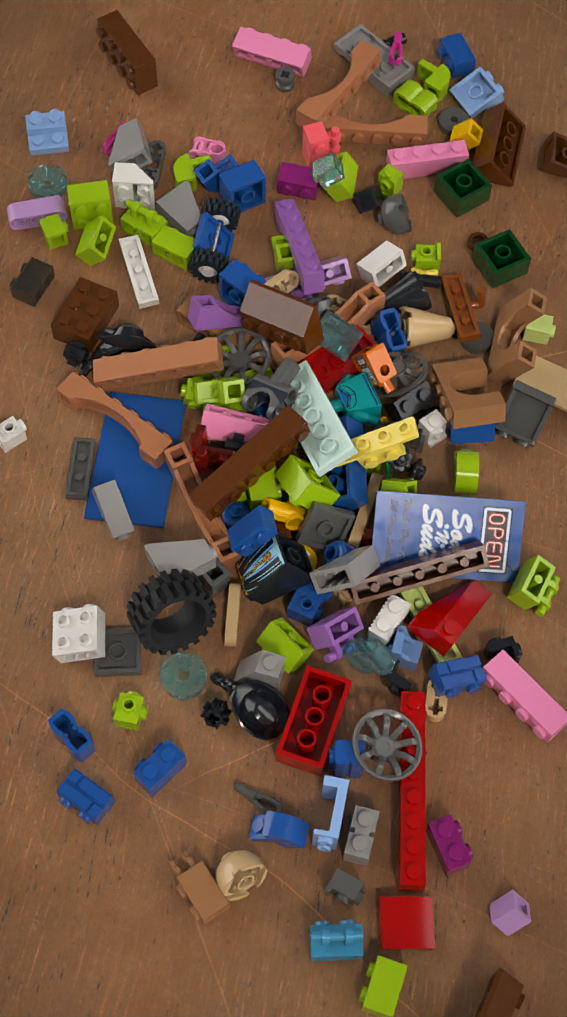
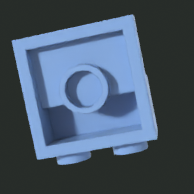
[449,66,505,118]
[25,109,69,156]

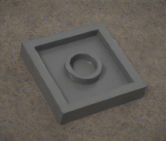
[295,501,356,550]
[94,628,142,677]

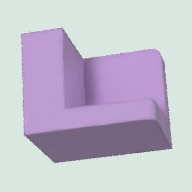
[490,890,531,936]

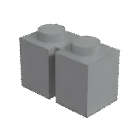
[343,805,380,866]

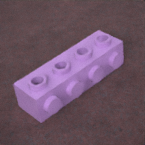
[265,256,352,289]

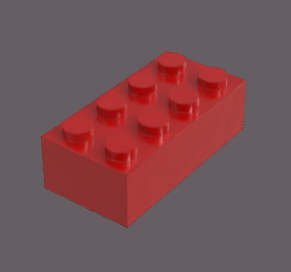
[276,666,352,776]

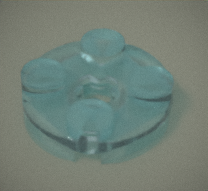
[28,164,68,199]
[160,653,207,701]

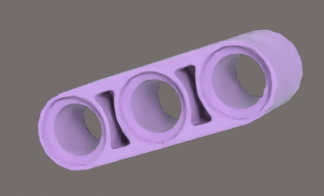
[7,196,67,230]

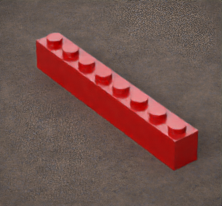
[398,691,426,892]

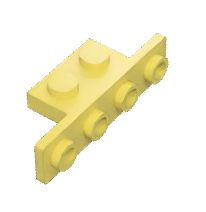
[336,417,419,469]

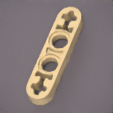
[348,472,384,548]

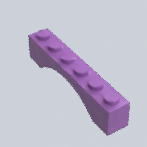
[274,199,324,295]
[188,289,313,331]

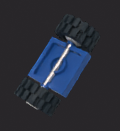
[189,197,241,284]

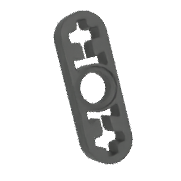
[142,140,166,190]

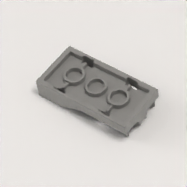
[334,24,415,97]

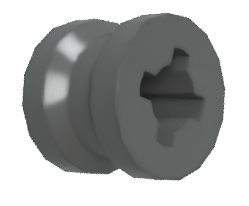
[276,67,295,92]

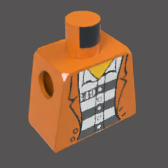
[350,342,397,395]

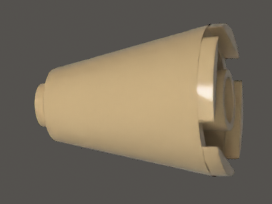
[399,306,455,349]

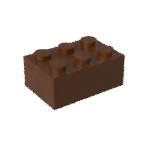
[51,277,119,353]

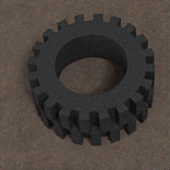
[126,569,217,655]

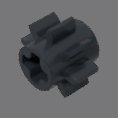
[63,340,90,368]
[223,433,247,459]
[200,697,232,729]

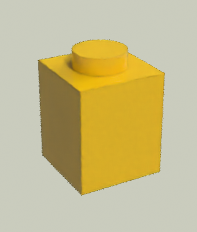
[450,118,483,150]

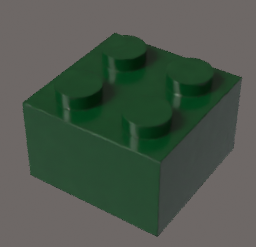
[434,159,492,218]
[472,229,531,289]

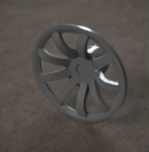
[211,327,271,386]
[373,351,428,397]
[352,709,422,781]

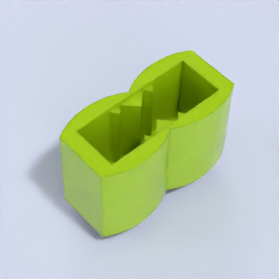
[393,79,439,116]

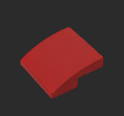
[378,896,435,951]

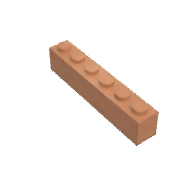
[93,337,224,391]

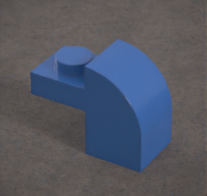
[193,154,239,193]
[249,811,310,848]

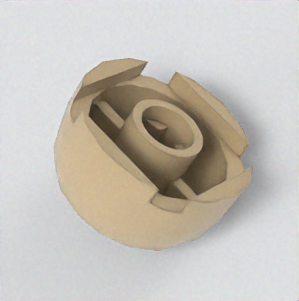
[216,850,267,901]

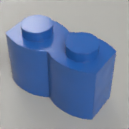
[371,308,407,353]
[48,709,95,762]

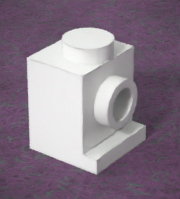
[418,409,447,448]
[0,416,27,453]

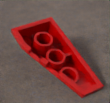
[407,580,492,657]

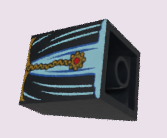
[236,533,313,605]

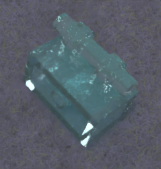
[319,310,364,362]

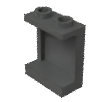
[495,380,557,448]

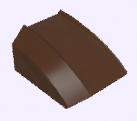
[539,131,567,177]

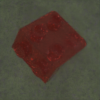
[190,424,236,473]

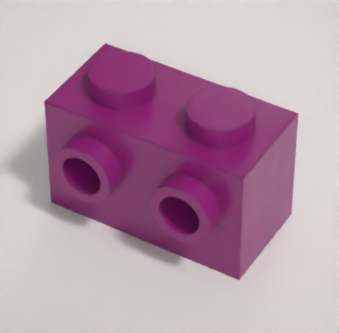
[426,815,473,877]

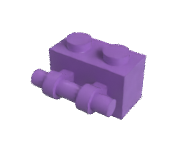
[306,607,364,664]

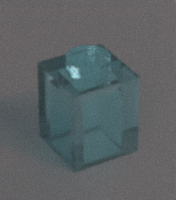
[312,152,345,189]

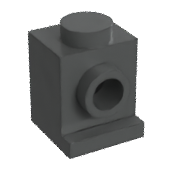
[324,868,365,905]

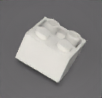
[112,162,156,210]

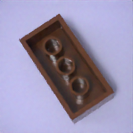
[96,10,158,95]

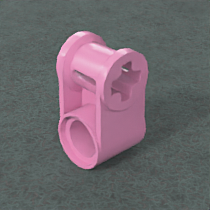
[188,136,227,166]

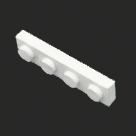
[119,235,159,309]

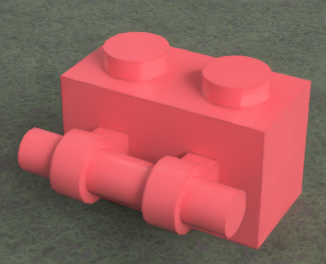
[302,121,341,168]

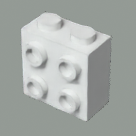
[52,604,105,663]

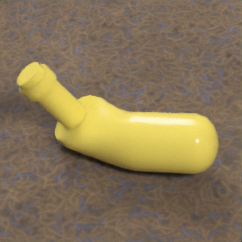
[411,267,439,276]

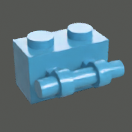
[310,920,364,961]

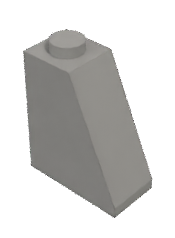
[108,118,153,171]
[156,180,201,238]
[91,480,134,542]
[144,539,218,577]
[309,545,380,594]
[233,650,285,692]

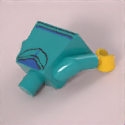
[330,372,388,428]

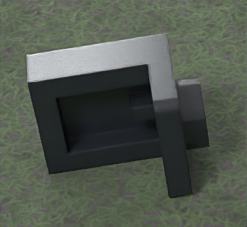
[483,636,522,664]
[381,658,412,697]

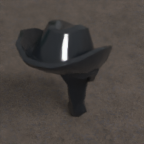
[79,323,157,377]
[210,672,290,741]

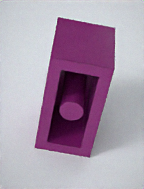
[277,162,321,200]

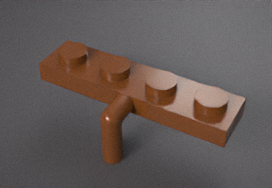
[441,273,486,343]

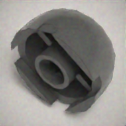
[378,193,412,234]

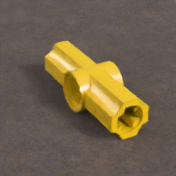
[261,497,308,530]

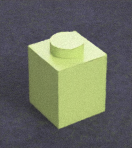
[522,315,556,345]

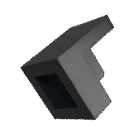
[353,185,385,214]

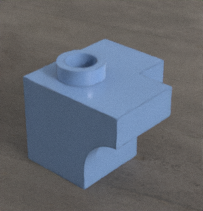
[386,625,423,672]

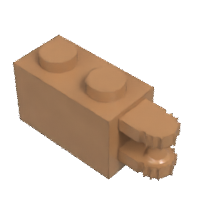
[168,851,230,925]

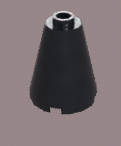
[384,271,432,314]

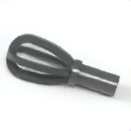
[234,782,282,814]

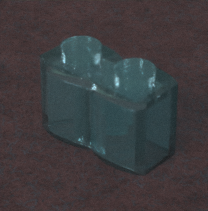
[342,638,397,675]

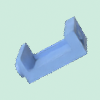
[312,775,349,852]

